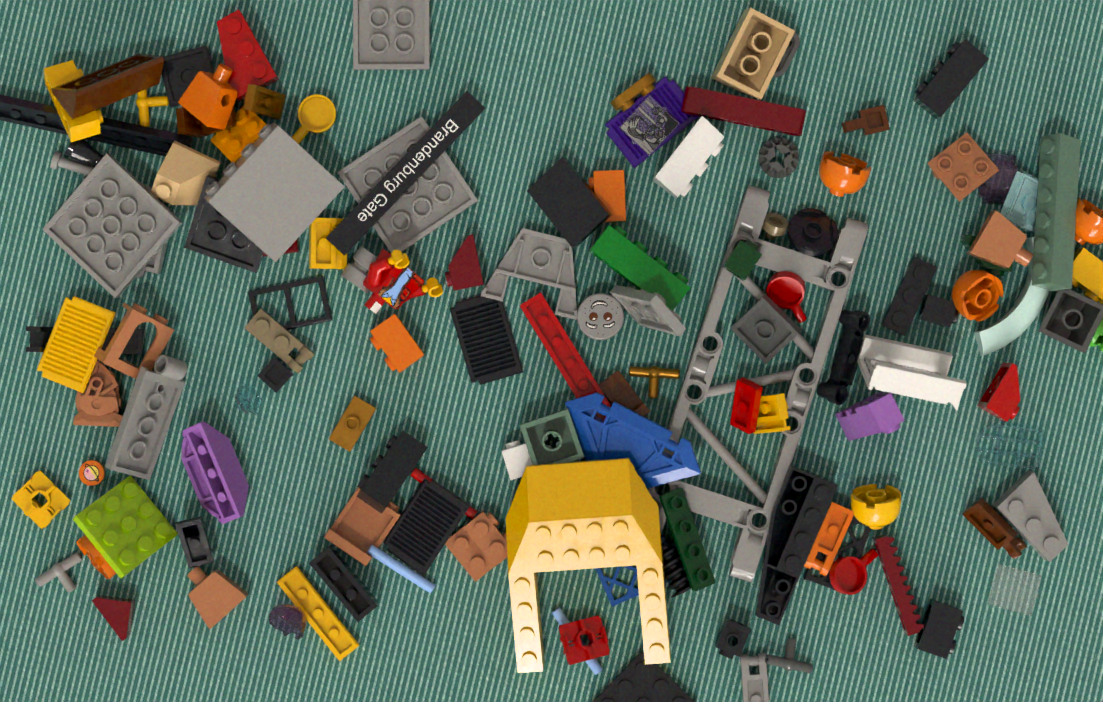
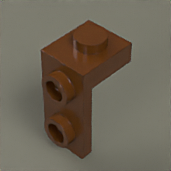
[176,105,236,138]
[599,371,650,418]

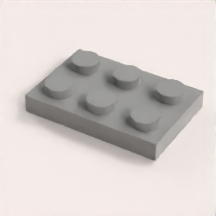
[610,285,686,336]

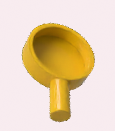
[291,94,337,144]

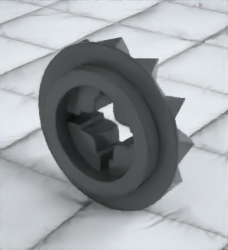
[759,137,799,178]

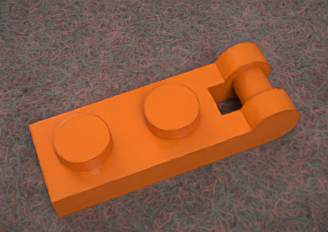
[804,501,854,576]

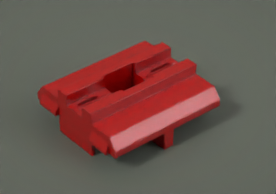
[559,615,610,665]

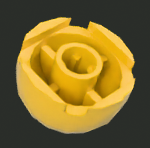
[851,484,901,530]

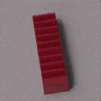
[873,534,924,636]

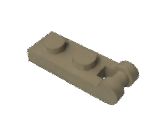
[244,308,315,373]

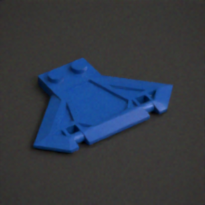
[565,392,701,489]

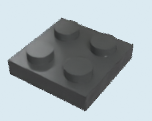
[730,294,802,364]

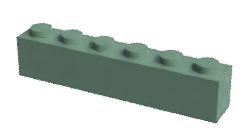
[1031,133,1081,291]

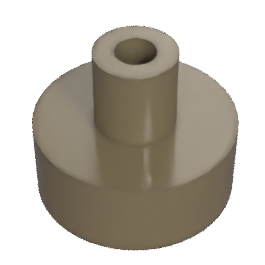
[762,213,789,240]

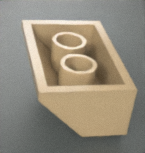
[711,7,795,100]

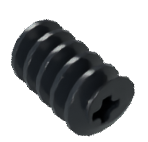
[662,541,691,597]

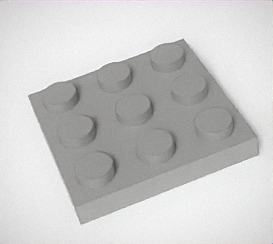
[353,0,430,70]

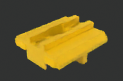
[11,470,71,529]

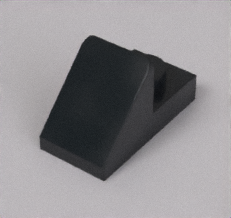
[175,516,214,568]

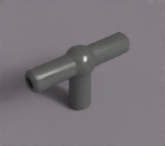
[765,638,813,673]

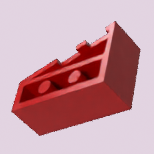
[217,9,279,104]

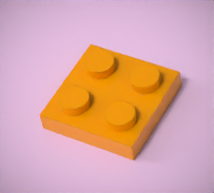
[210,105,266,163]

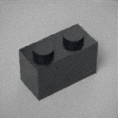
[914,599,965,659]

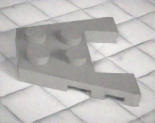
[481,228,577,320]

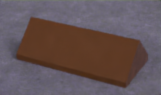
[51,54,164,120]

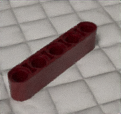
[681,86,806,136]

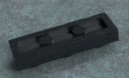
[881,257,938,336]

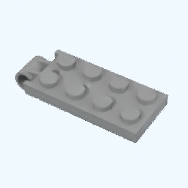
[105,355,187,480]

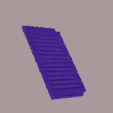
[605,77,699,168]

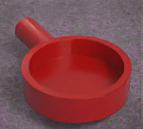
[766,271,807,323]
[829,549,878,595]

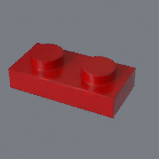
[730,377,763,434]

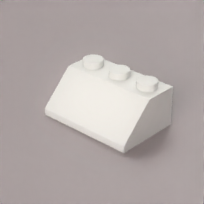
[652,116,724,199]

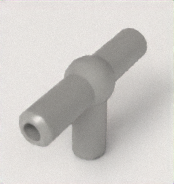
[35,552,82,593]

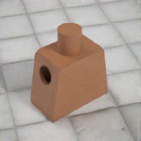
[967,210,1033,268]
[187,566,249,629]

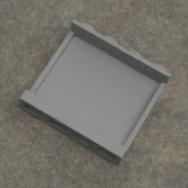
[204,122,344,262]

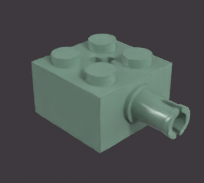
[520,408,584,465]

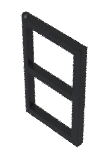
[248,276,333,330]

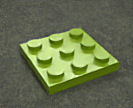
[73,475,178,579]

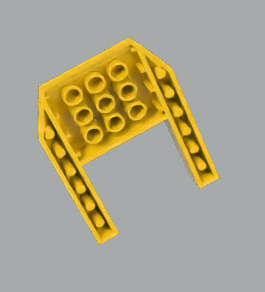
[506,458,671,673]

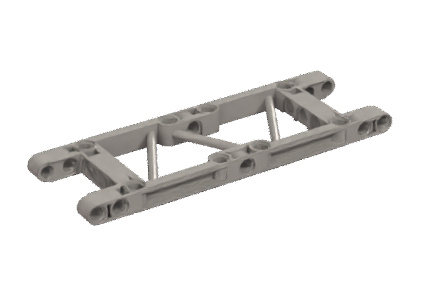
[647,184,869,582]

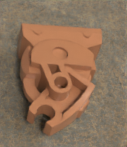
[73,360,123,427]

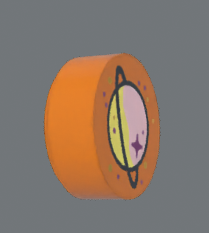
[79,460,106,486]

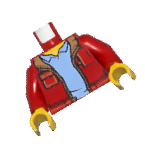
[363,249,443,314]

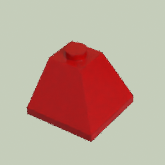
[977,363,1020,422]

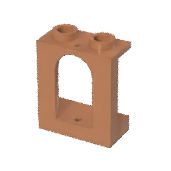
[94,303,174,379]

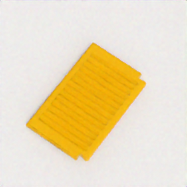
[37,296,116,393]

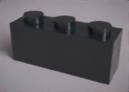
[913,39,989,120]
[357,430,428,514]
[309,545,379,622]

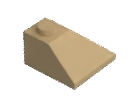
[151,141,221,205]

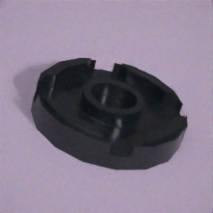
[787,208,838,256]

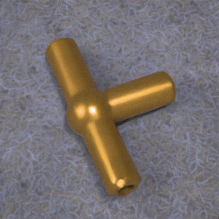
[629,366,680,398]

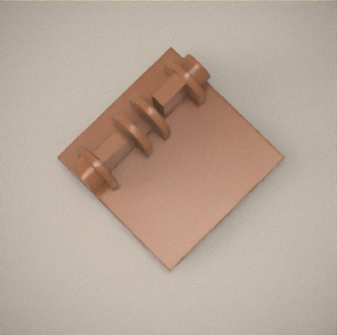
[927,132,999,202]

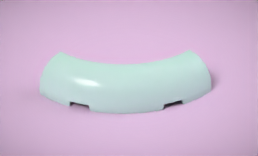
[974,236,1049,356]

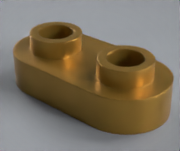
[610,72,657,112]

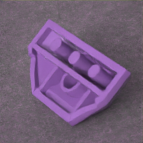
[181,421,249,524]

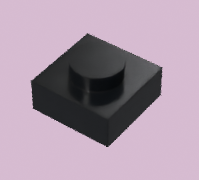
[257,357,294,393]

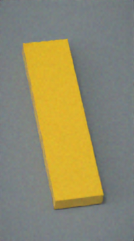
[277,566,360,661]

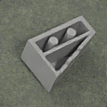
[992,470,1068,562]

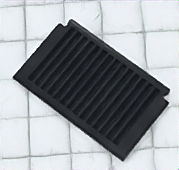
[450,295,523,385]
[383,479,471,576]

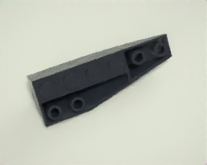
[755,466,838,625]

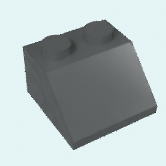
[1038,289,1103,353]

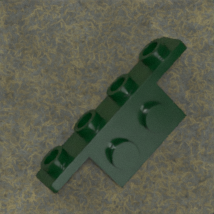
[659,488,715,591]

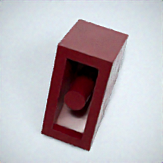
[445,235,484,291]

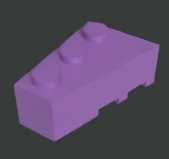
[835,392,905,441]

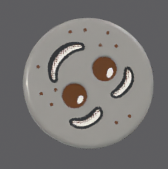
[577,293,624,340]

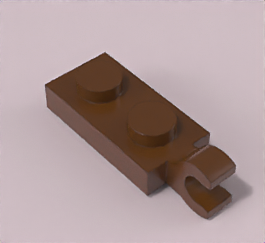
[962,497,1027,559]

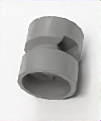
[340,246,377,294]

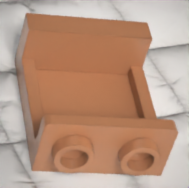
[324,488,401,566]

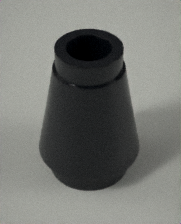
[65,139,105,167]

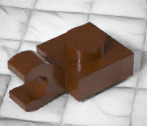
[841,105,890,136]

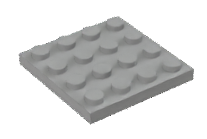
[337,116,478,253]
[42,154,183,298]

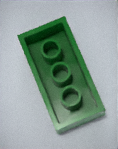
[589,225,690,310]

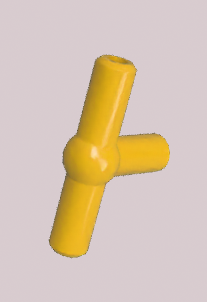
[136,89,169,127]

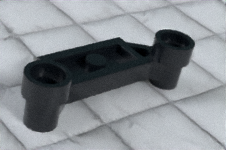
[817,309,870,405]

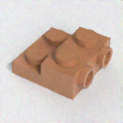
[445,511,507,582]

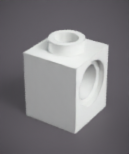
[502,440,533,480]

